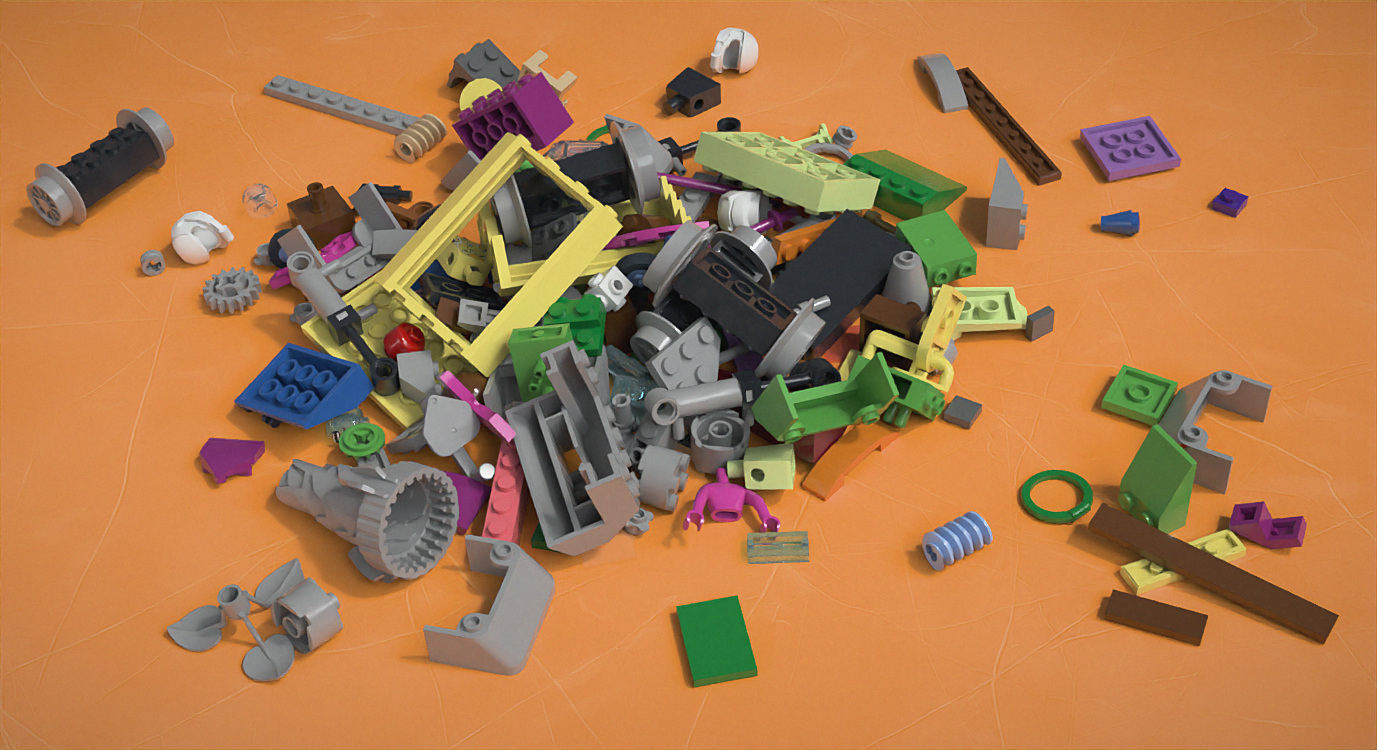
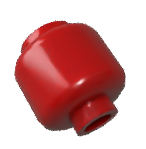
[383,322,425,362]

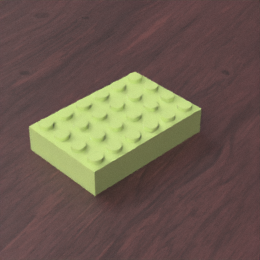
[694,132,880,215]

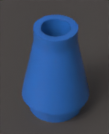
[1101,210,1140,236]

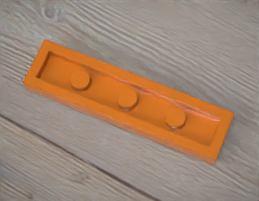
[771,218,837,265]

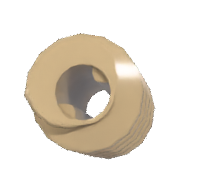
[394,114,447,163]

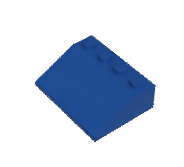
[234,343,375,430]

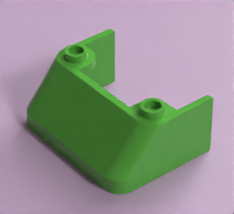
[751,352,899,444]

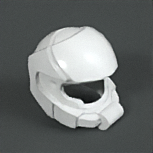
[710,27,759,74]
[717,189,772,235]
[171,211,234,265]

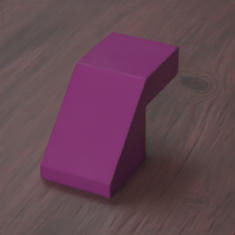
[1229,501,1307,549]

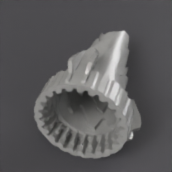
[276,459,459,583]

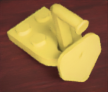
[861,284,967,393]

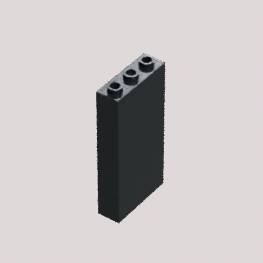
[766,209,912,361]

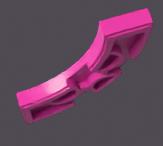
[602,221,709,251]
[269,231,357,289]
[436,371,516,442]

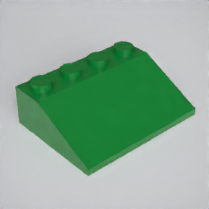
[842,149,967,221]

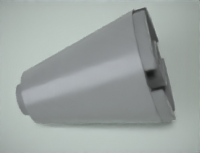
[881,251,931,317]

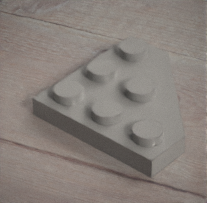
[645,316,720,435]

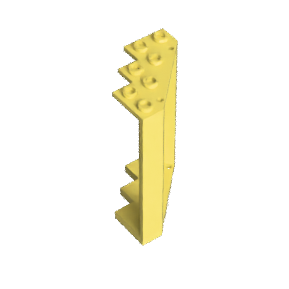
[373,132,623,378]
[476,176,692,297]

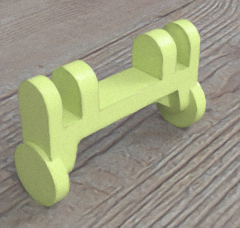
[778,123,833,149]

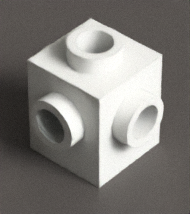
[584,265,633,313]

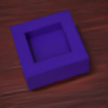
[1212,188,1249,218]

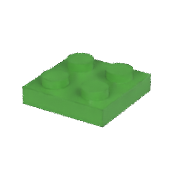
[1101,364,1178,426]

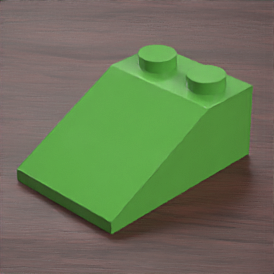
[1118,424,1197,534]

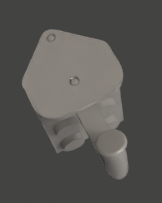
[385,395,496,482]

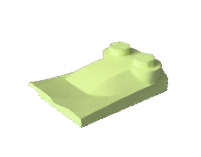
[931,287,1028,340]

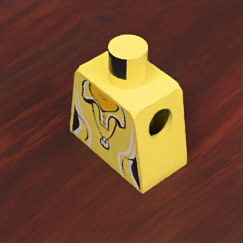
[436,236,492,286]

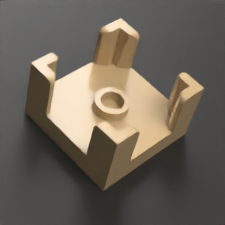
[517,49,578,109]

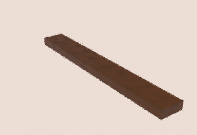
[956,67,1062,186]
[1087,503,1339,644]

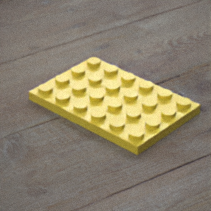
[301,271,477,431]

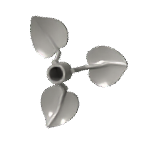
[167,558,305,682]

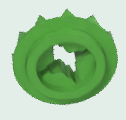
[339,423,385,461]

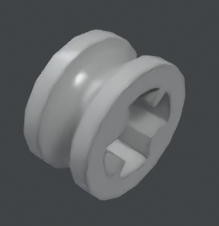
[832,125,857,150]
[140,250,166,276]

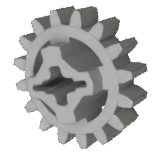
[202,267,262,313]

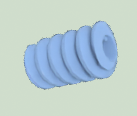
[922,511,993,571]

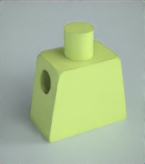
[727,443,796,489]

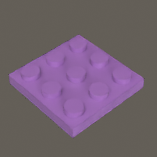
[1080,116,1181,181]

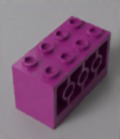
[452,72,574,161]

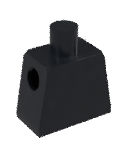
[663,67,721,117]

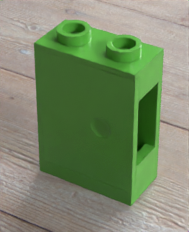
[896,210,977,288]
[508,323,573,403]
[847,355,945,428]

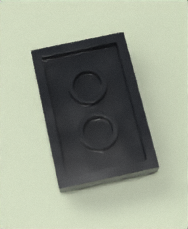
[418,272,506,311]

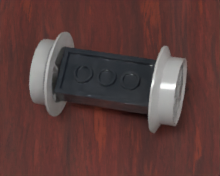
[490,121,660,248]
[642,220,826,380]

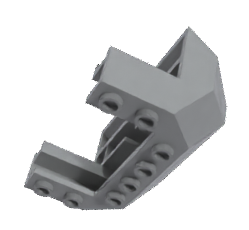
[505,340,640,556]

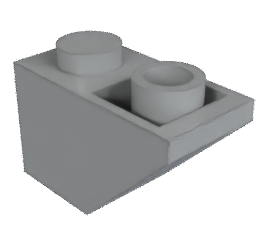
[397,350,442,405]
[627,411,685,473]

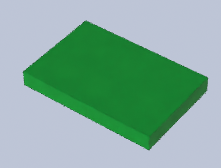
[676,595,758,688]

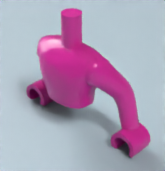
[683,468,781,537]

